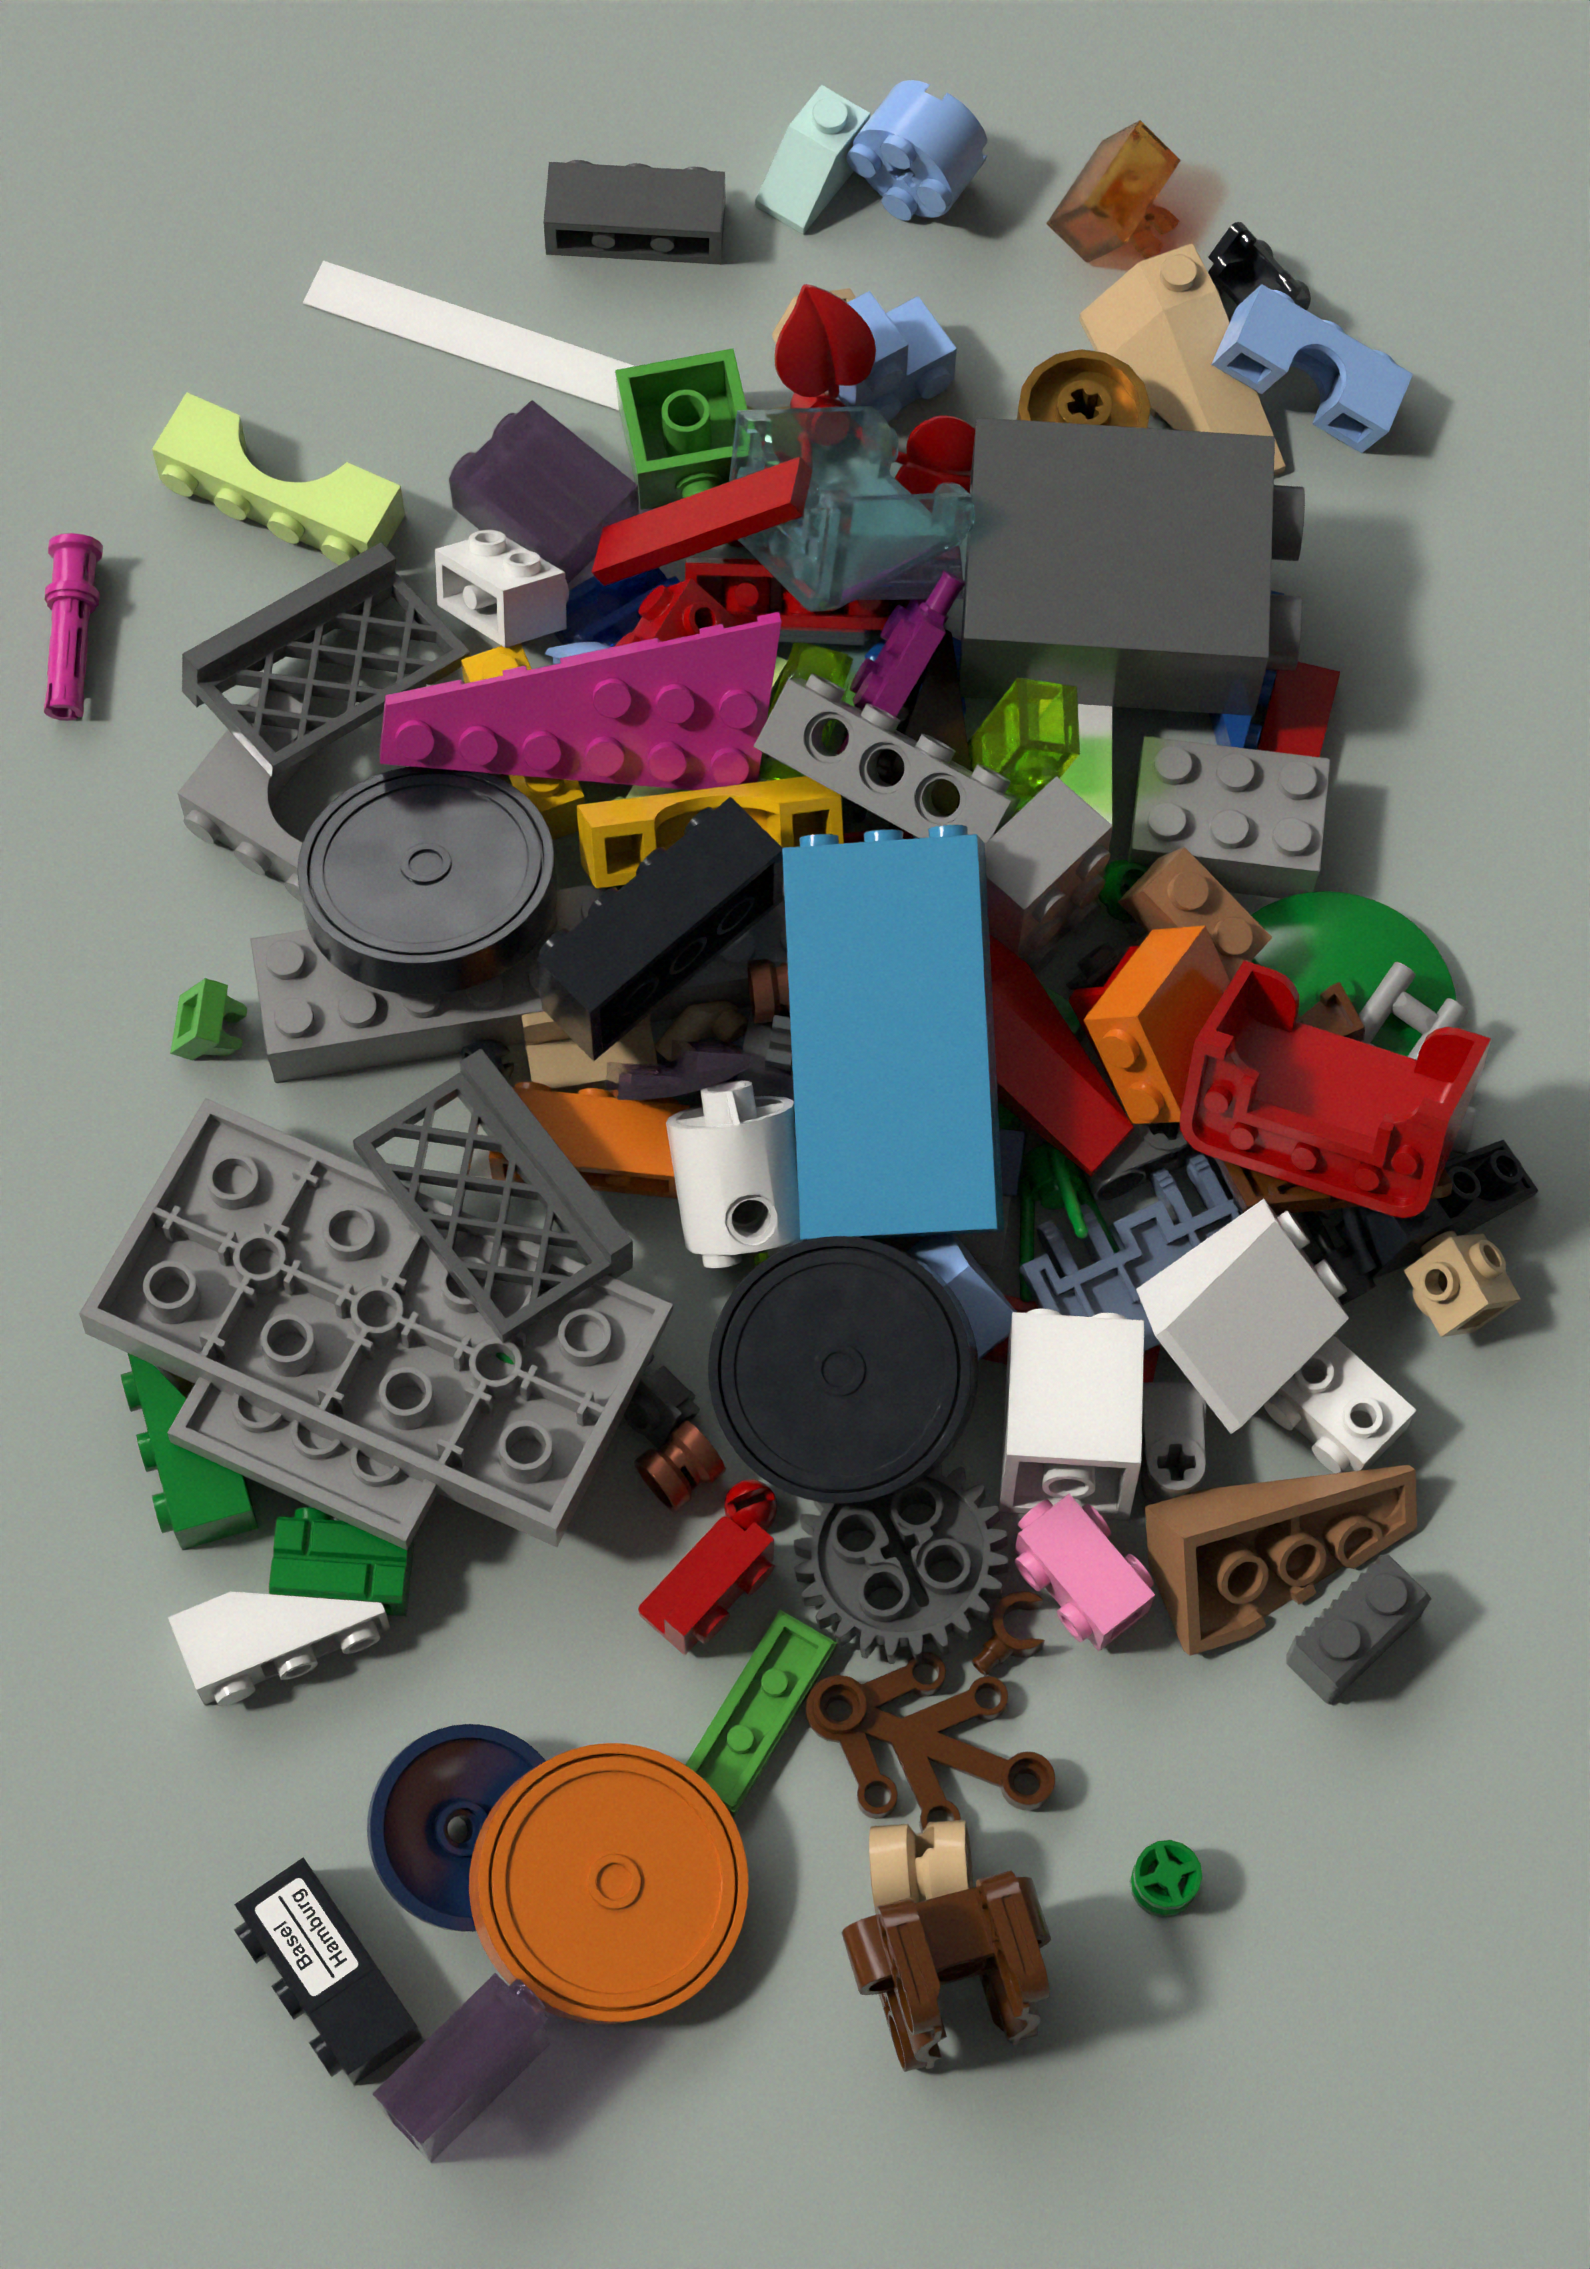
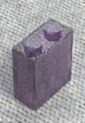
[449,400,640,584]
[372,1973,550,2163]

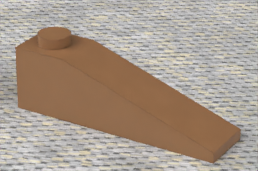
[1145,1465,1417,1656]

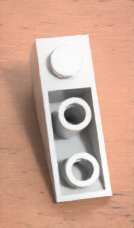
[168,1591,390,1706]

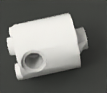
[666,1080,803,1268]

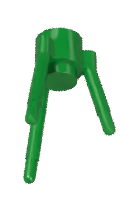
[1019,1143,1119,1303]

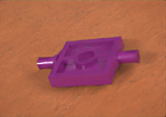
[837,570,966,755]

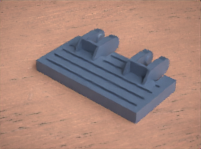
[1019,1151,1280,1353]

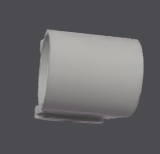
[1141,1382,1206,1504]

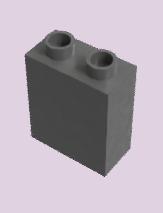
[959,417,1305,716]

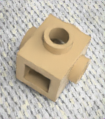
[1404,1231,1521,1337]

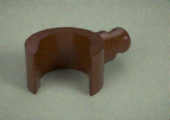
[972,1591,1045,1676]

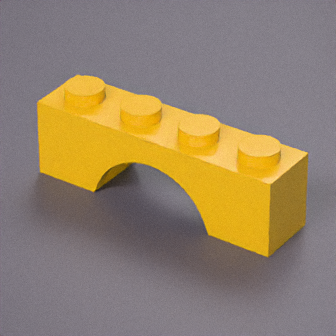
[577,776,844,888]

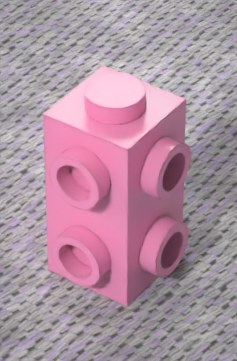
[1014,1493,1155,1652]

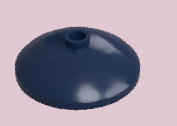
[367,1724,546,1932]

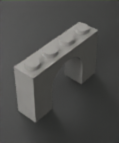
[177,689,317,902]

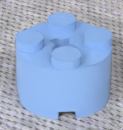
[846,80,988,221]

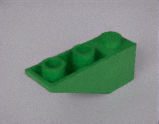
[121,1353,259,1550]

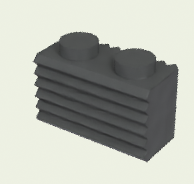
[1286,1555,1431,1705]

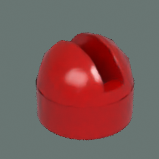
[724,1479,777,1531]

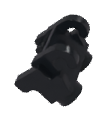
[1208,222,1311,310]

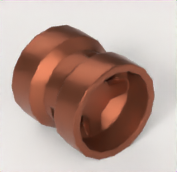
[747,959,790,1024]
[634,1420,726,1512]

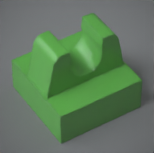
[170,978,247,1060]

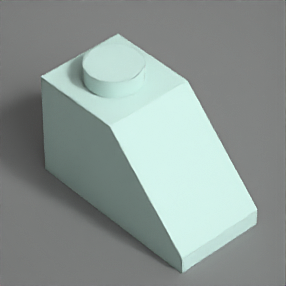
[755,85,870,235]

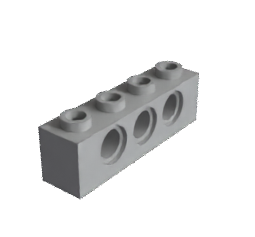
[753,673,1021,843]

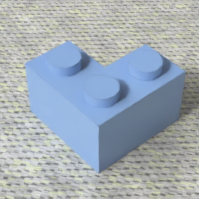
[838,291,957,428]

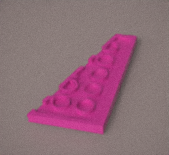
[379,612,782,790]

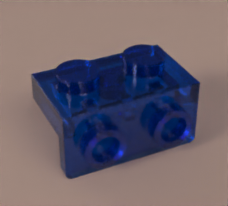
[554,567,680,647]

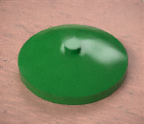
[1251,891,1457,1056]

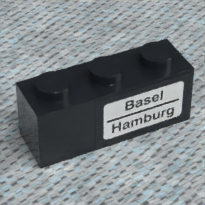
[234,1857,422,2085]

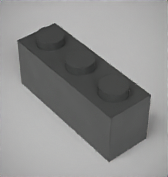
[543,160,726,265]

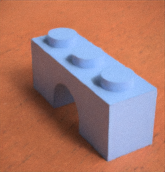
[1211,284,1413,453]

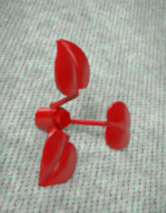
[727,284,975,548]

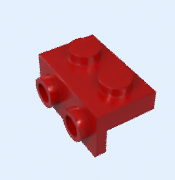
[638,1516,775,1655]

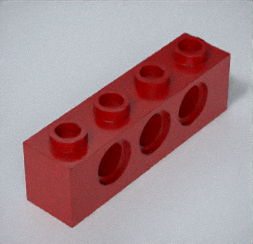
[685,557,932,630]

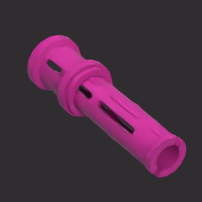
[44,533,103,721]

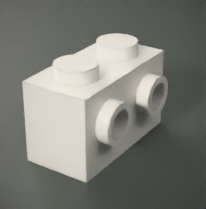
[435,530,569,648]
[1264,1335,1417,1473]

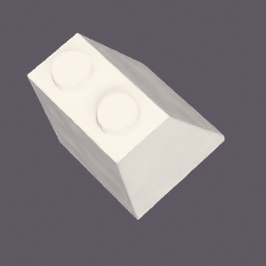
[1136,1199,1349,1434]
[999,1309,1144,1520]

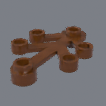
[806,1652,1055,1833]

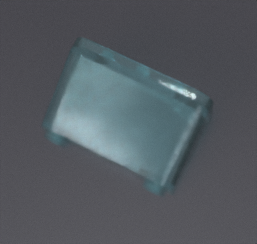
[729,406,975,612]

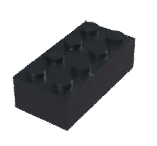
[537,797,783,1061]

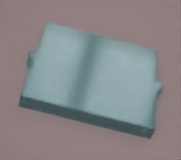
[779,627,870,645]

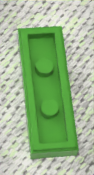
[686,1610,837,1818]

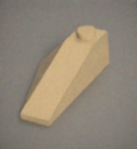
[1079,243,1286,476]

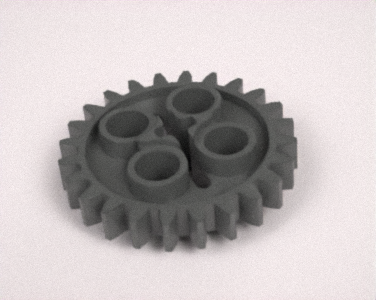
[794,1464,1009,1664]

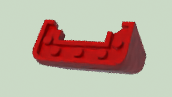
[1180,960,1491,1218]

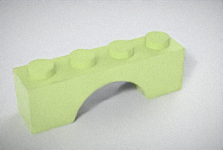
[152,392,405,565]

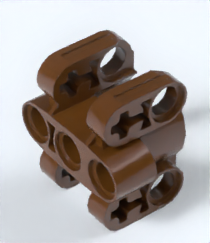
[841,1870,1051,2072]

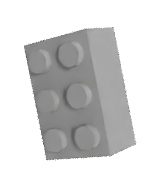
[1128,736,1330,899]
[985,776,1113,975]

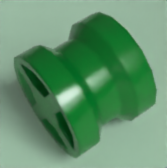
[1130,1840,1202,1918]

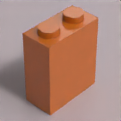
[1084,925,1230,1124]

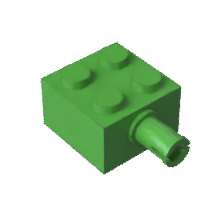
[615,348,757,510]

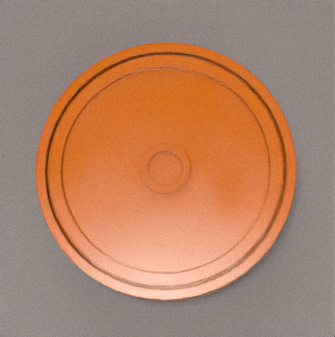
[469,1743,748,2024]

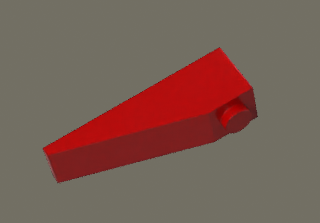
[989,934,1134,1177]

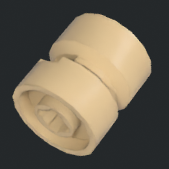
[869,1820,973,1913]

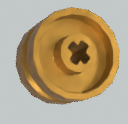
[1017,349,1151,428]

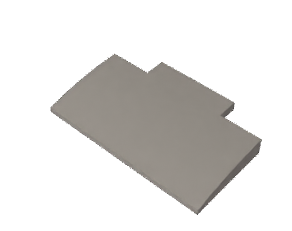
[79,1098,673,1550]

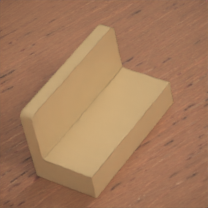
[522,1011,660,1094]

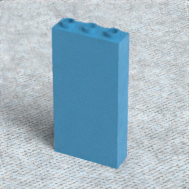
[782,825,1004,1241]

